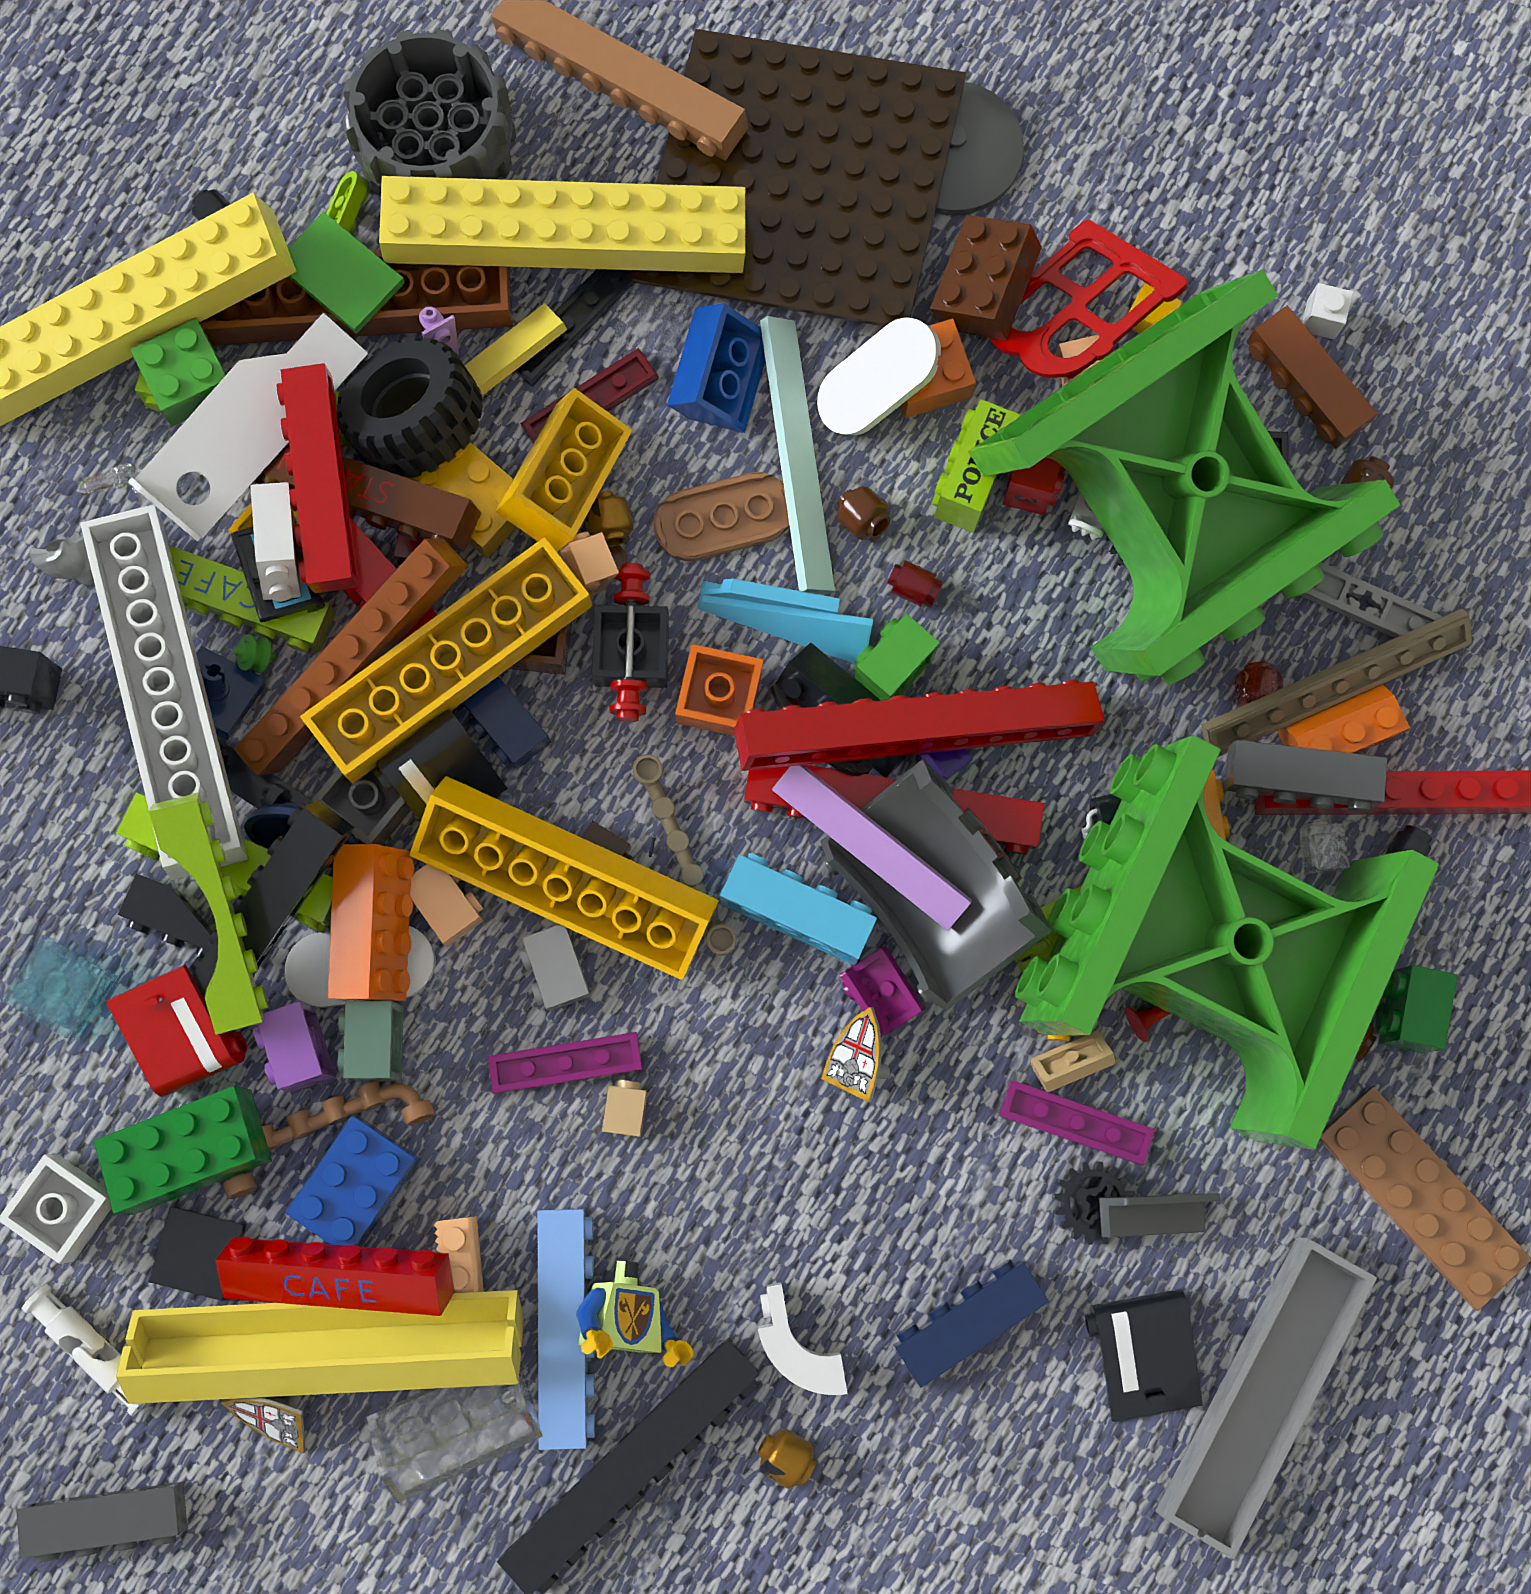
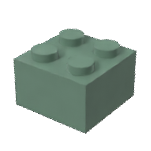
[338,1001,404,1082]

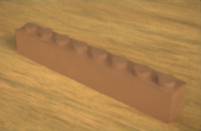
[491,0,748,161]

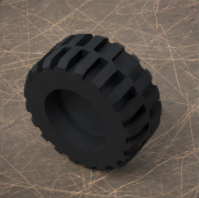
[336,337,483,478]

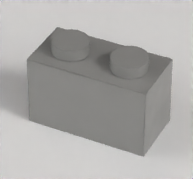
[519,925,591,1011]

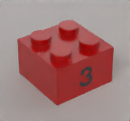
[1002,457,1065,515]

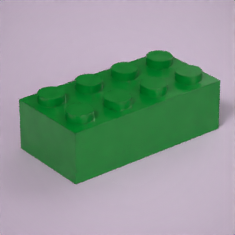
[93,1086,272,1215]

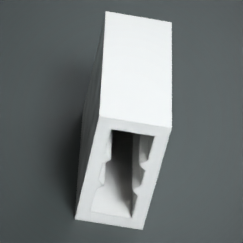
[250,482,301,601]

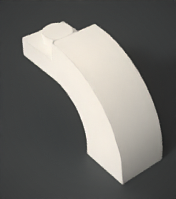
[758,1283,847,1395]

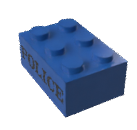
[285,1116,421,1247]

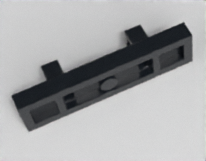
[218,739,313,809]

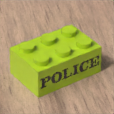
[931,399,1021,533]

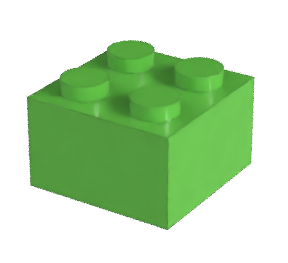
[130,318,227,427]
[853,613,940,701]

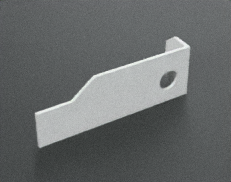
[128,313,368,542]

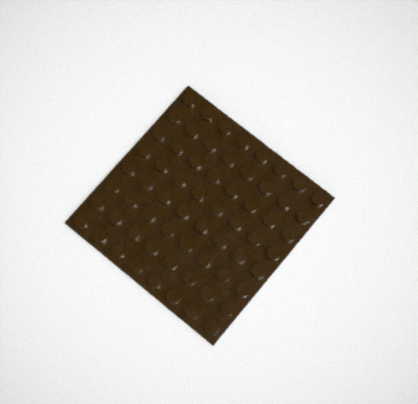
[631,29,966,327]

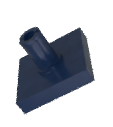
[196,646,266,740]

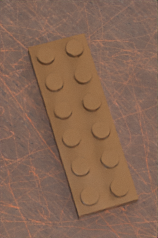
[1319,1087,1531,1311]

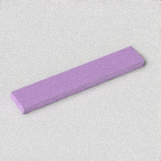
[772,765,972,931]

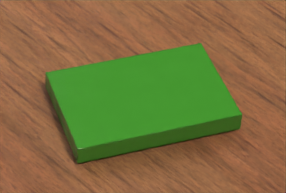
[288,211,405,334]

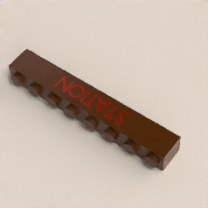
[251,443,481,552]

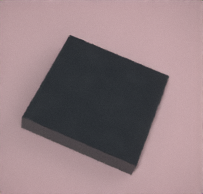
[148,1206,246,1301]

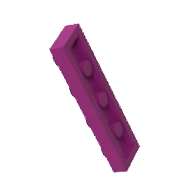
[487,1032,643,1094]
[998,1080,1155,1166]

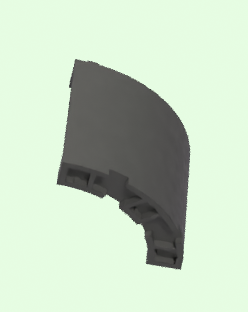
[821,759,1052,1011]

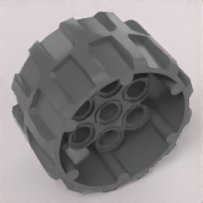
[342,29,516,195]

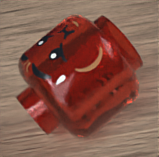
[1235,662,1283,708]

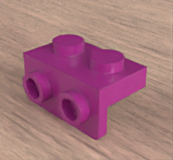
[840,946,926,1037]

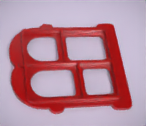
[990,220,1188,379]

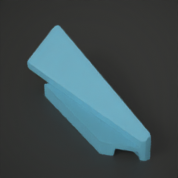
[698,579,873,665]

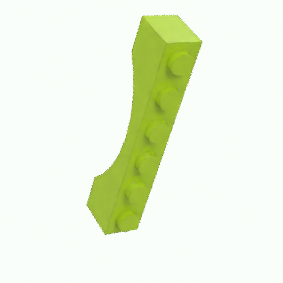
[149,792,268,1035]

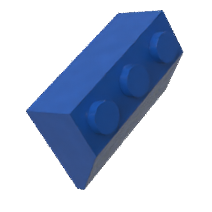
[667,303,765,433]

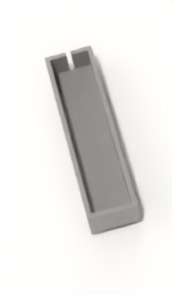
[1155,1237,1377,1559]

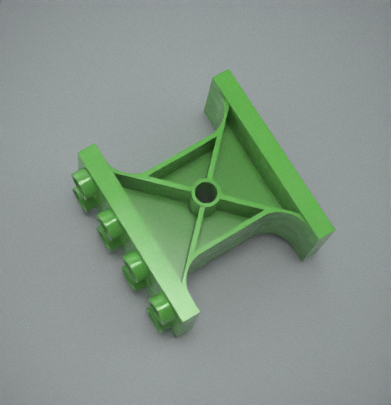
[968,269,1400,684]
[1015,735,1439,1150]

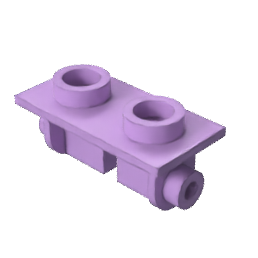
[419,306,459,355]

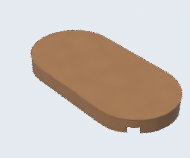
[653,472,790,562]

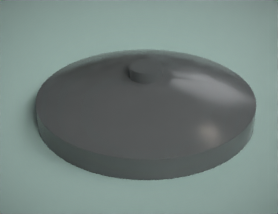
[935,82,1024,215]

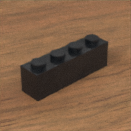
[775,642,908,778]

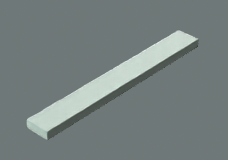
[760,316,835,594]

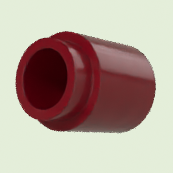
[887,560,943,607]

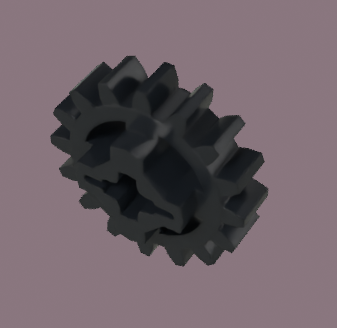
[1052,1161,1136,1245]

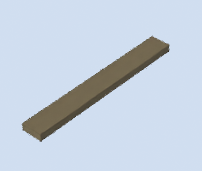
[1201,609,1472,757]

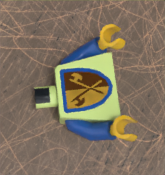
[576,1261,693,1367]

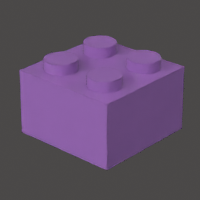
[253,1001,336,1092]

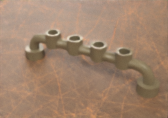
[633,754,737,956]

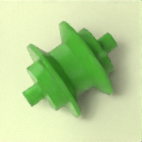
[233,634,275,673]

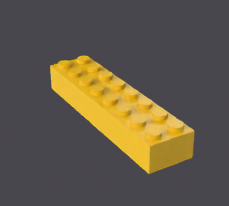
[300,537,593,784]
[409,776,719,981]

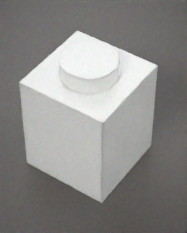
[1302,283,1353,340]

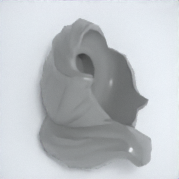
[28,531,95,587]

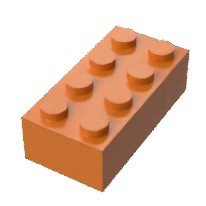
[328,844,414,1001]

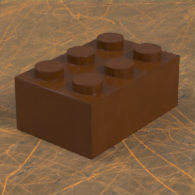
[930,215,1042,340]

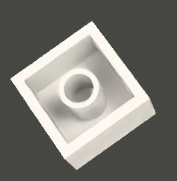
[0,1154,112,1264]

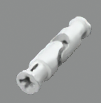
[22,1284,146,1416]

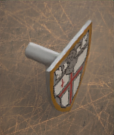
[821,1007,890,1103]
[221,1395,305,1454]

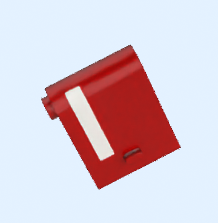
[106,964,247,1097]

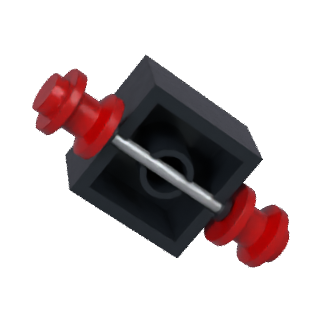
[592,563,669,722]

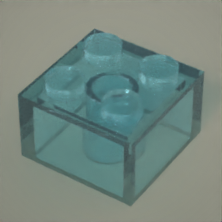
[1,935,119,1041]

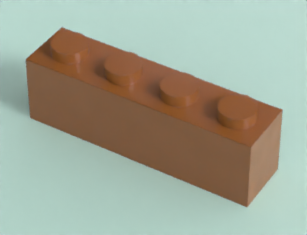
[1247,305,1378,449]

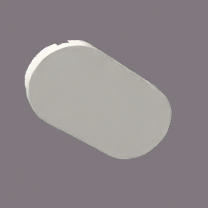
[817,318,941,436]
[285,926,436,1008]

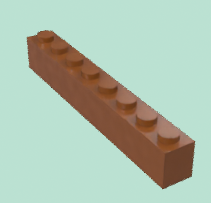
[234,539,469,776]

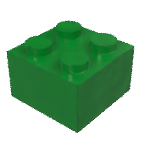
[1375,965,1458,1054]

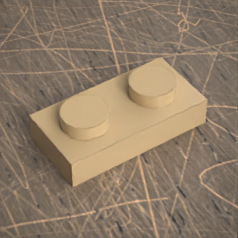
[1030,1030,1116,1093]

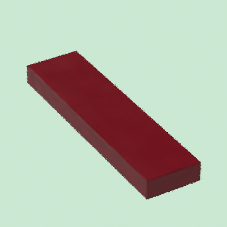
[520,348,659,444]

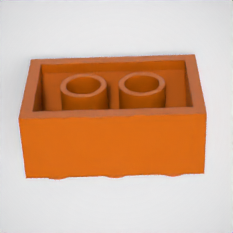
[1277,684,1410,754]

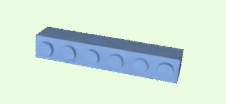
[537,1209,595,1450]

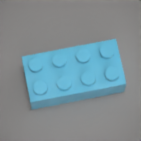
[720,853,877,966]

